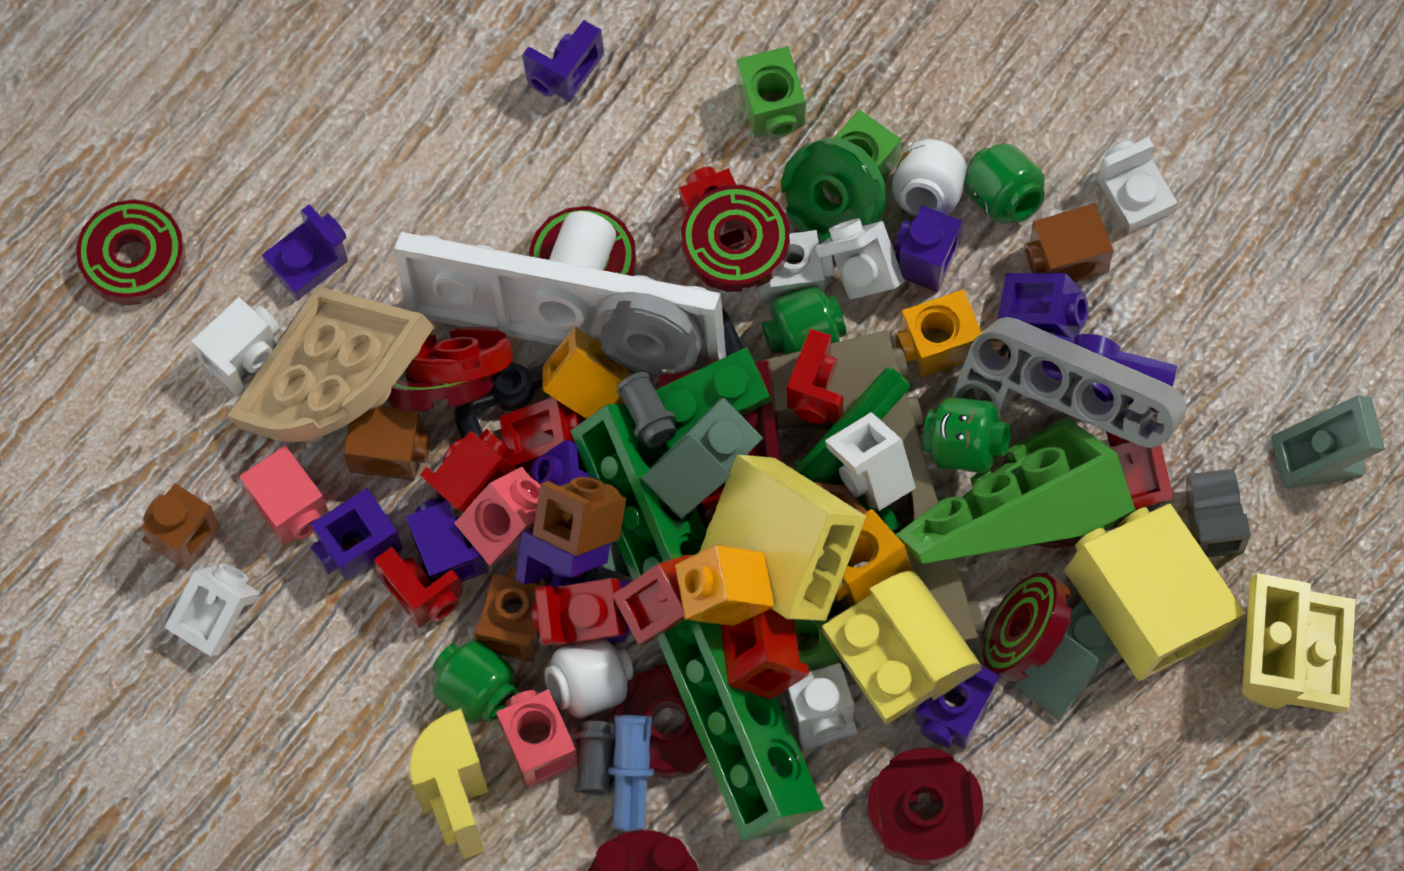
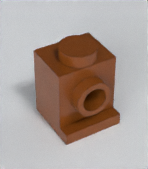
[533,477,626,556]
[141,483,221,572]
[474,568,543,663]

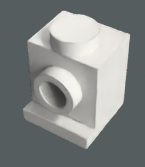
[757,230,834,305]
[191,297,281,396]
[825,412,916,511]
[785,663,857,751]

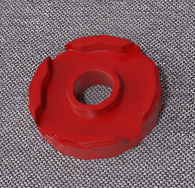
[405,327,514,384]

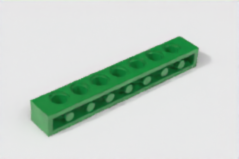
[570,404,825,841]

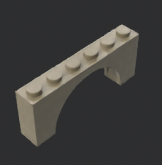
[762,330,985,686]

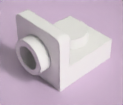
[1098,138,1178,233]
[815,218,904,300]
[164,563,260,656]

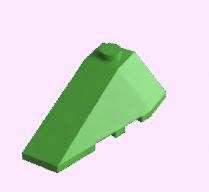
[896,417,1135,564]

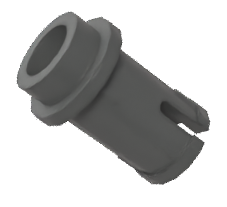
[616,372,677,448]
[574,721,615,795]

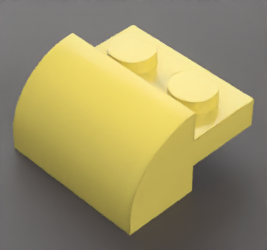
[822,571,982,725]
[1242,573,1356,714]
[410,709,489,860]

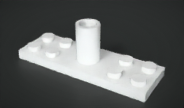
[394,211,726,371]

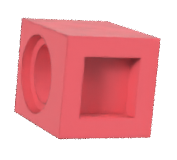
[239,445,329,545]
[454,467,540,565]
[496,689,578,787]

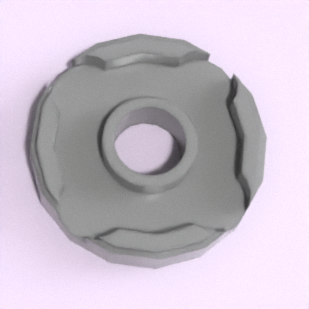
[591,292,704,376]

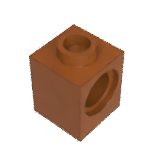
[1024,203,1113,282]
[343,405,431,481]

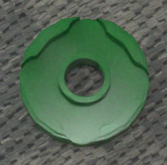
[781,138,886,244]

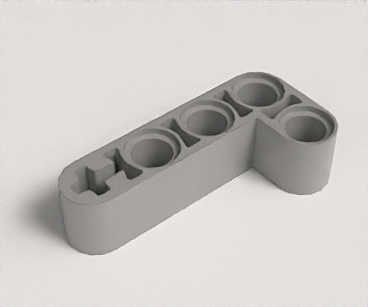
[952,317,1186,448]

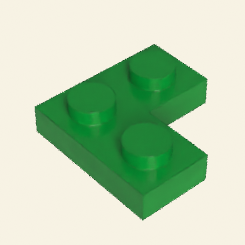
[656,347,772,487]

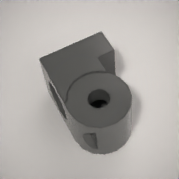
[1186,469,1251,558]

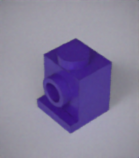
[894,205,962,293]
[310,488,403,582]
[406,498,487,584]
[915,667,999,749]

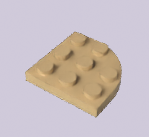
[227,286,434,443]

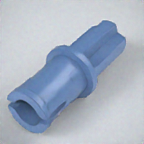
[608,715,654,831]

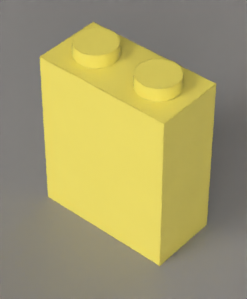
[699,454,867,620]
[1064,503,1246,681]

